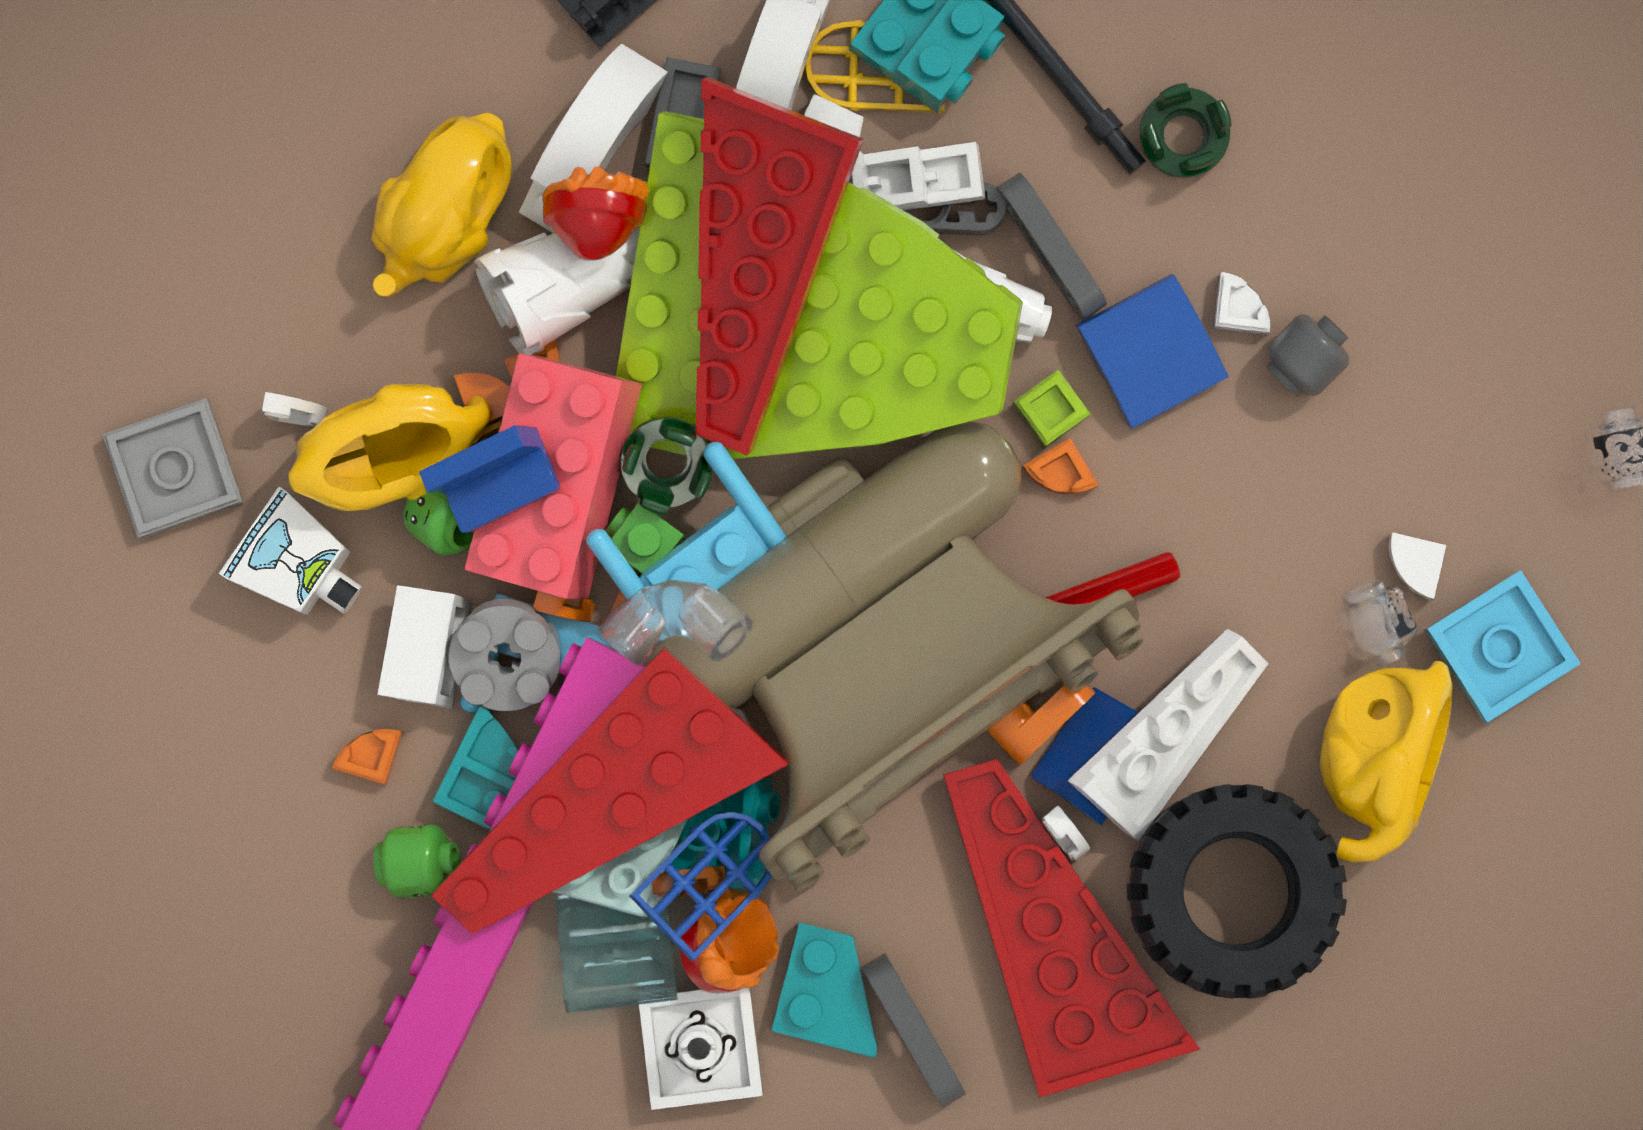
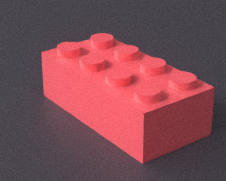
[464,353,643,599]

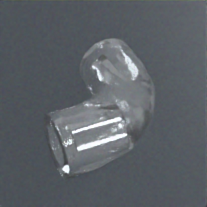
[598,579,753,666]

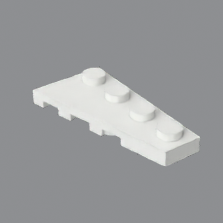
[1068,629,1269,841]

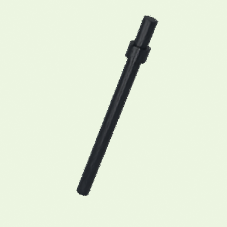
[986,0,1147,175]

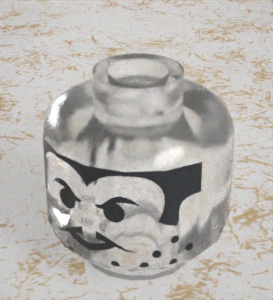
[1587,407,1643,491]
[1335,579,1417,666]

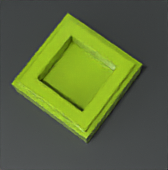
[1013,370,1090,448]

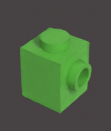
[606,502,686,576]

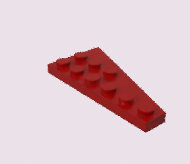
[696,77,864,456]
[431,646,789,934]
[943,759,1200,1098]

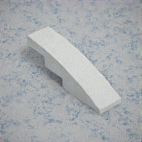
[849,142,985,210]

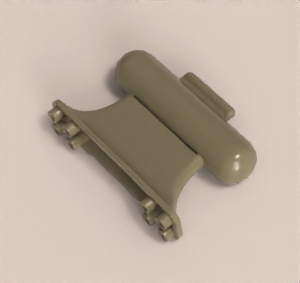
[639,421,1143,891]

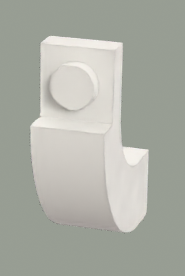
[736,0,830,110]
[519,44,668,233]

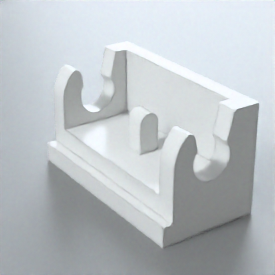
[377,585,471,709]

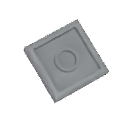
[102,398,244,540]

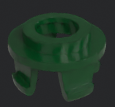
[1139,83,1232,178]
[621,417,712,514]

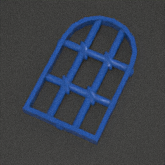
[629,812,772,961]

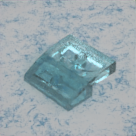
[556,895,678,1013]

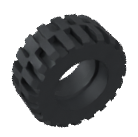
[1127,784,1347,999]

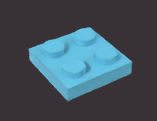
[1424,570,1581,724]

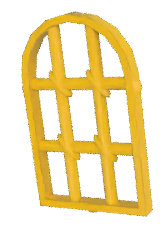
[805,20,945,113]

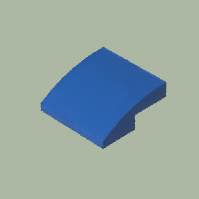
[1076,274,1229,429]

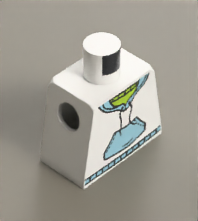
[219,487,363,615]

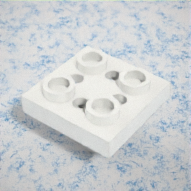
[638,988,763,1110]

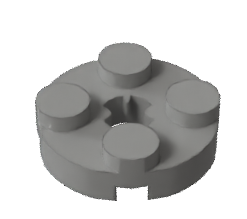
[449,599,562,711]

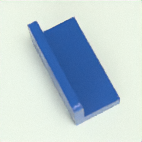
[419,425,560,533]
[1032,687,1138,825]

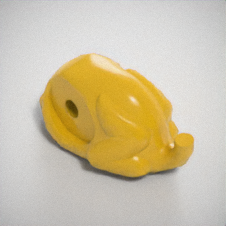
[371,112,512,298]
[288,384,492,511]
[1319,661,1453,862]

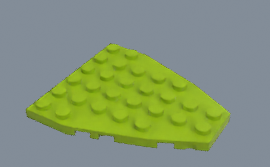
[616,111,1023,459]

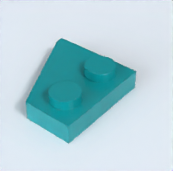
[432,705,519,830]
[771,922,877,1058]

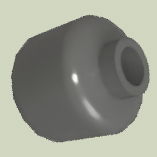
[1266,314,1349,397]

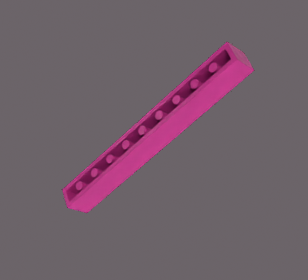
[333,637,645,1130]

